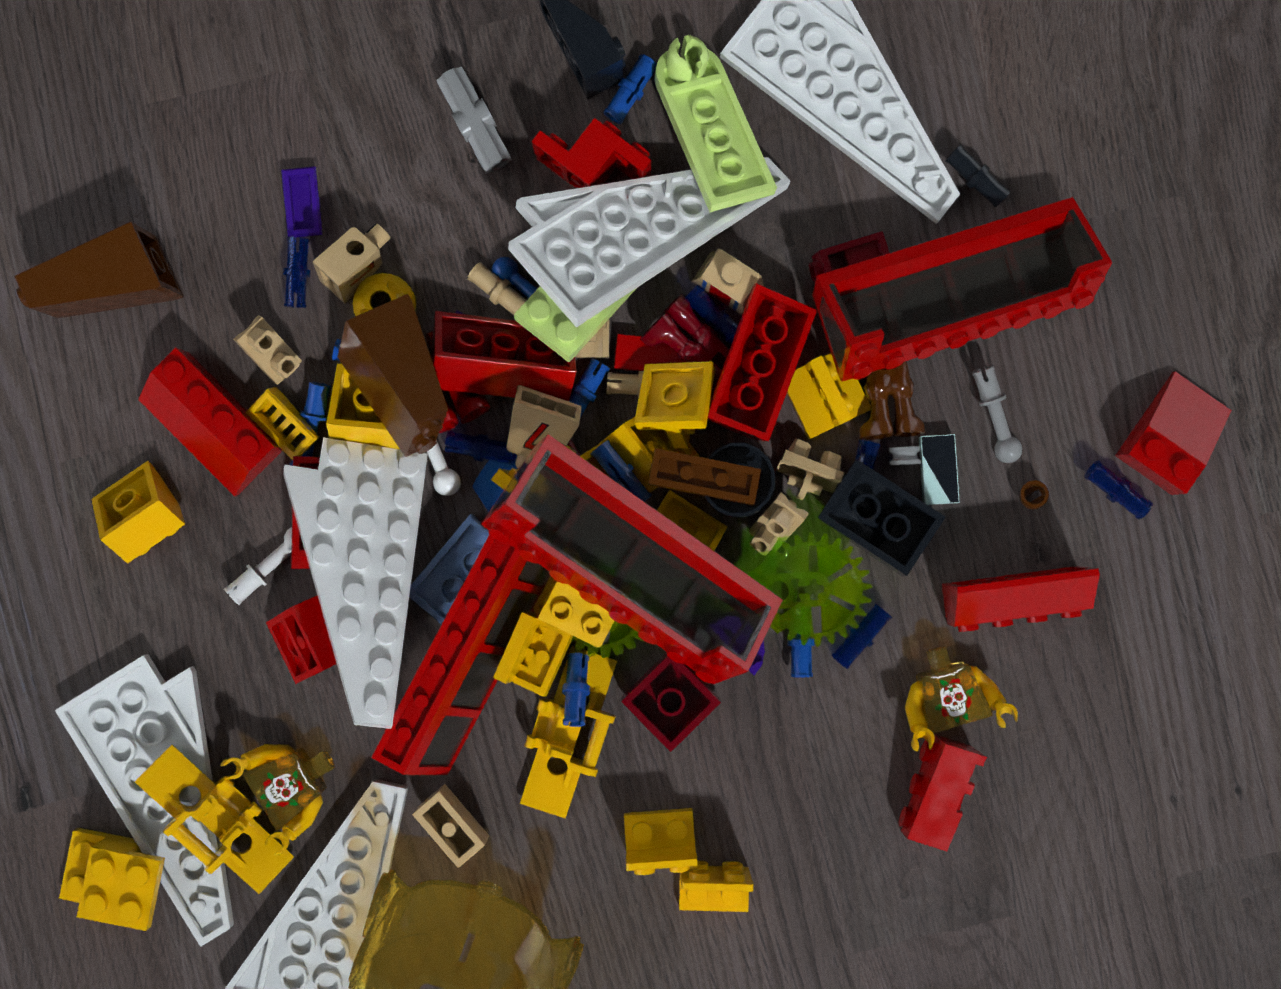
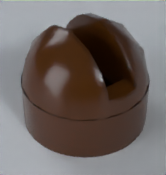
[1019,480,1049,509]

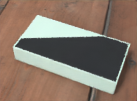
[918,434,960,505]

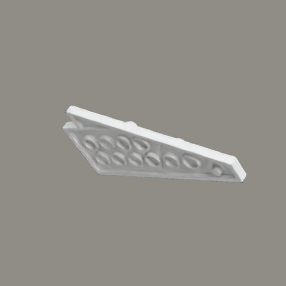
[720,0,960,224]
[508,157,790,327]
[283,437,428,729]
[55,654,234,947]
[225,779,409,989]

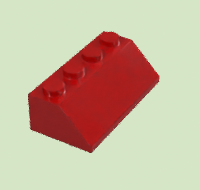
[708,283,817,442]
[430,311,577,401]
[138,347,283,497]
[942,566,1100,632]

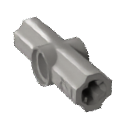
[436,67,512,174]

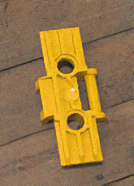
[520,645,617,819]
[135,744,294,894]

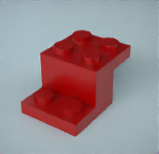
[532,118,651,189]
[266,595,337,684]

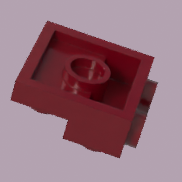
[809,231,904,321]

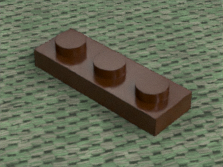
[647,448,761,505]

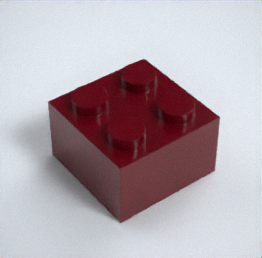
[621,652,721,752]

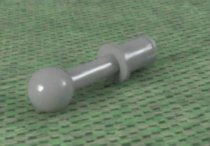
[972,365,1022,463]

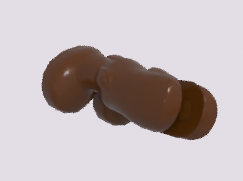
[859,340,925,440]

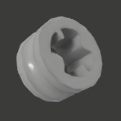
[889,446,921,466]

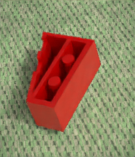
[899,734,987,852]

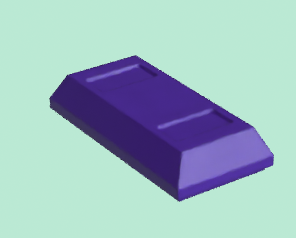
[281,166,323,238]

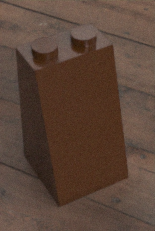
[14,222,184,318]
[337,294,448,457]

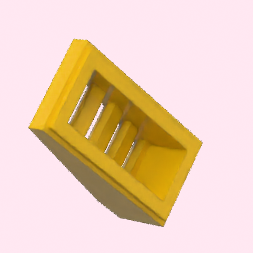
[245,387,319,460]

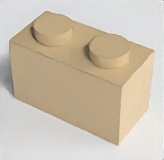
[412,784,489,868]

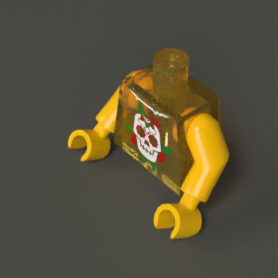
[905,646,1018,751]
[220,744,335,855]

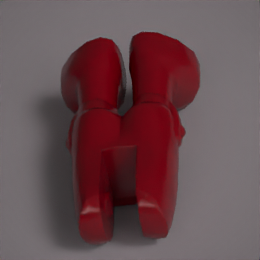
[640,293,729,389]

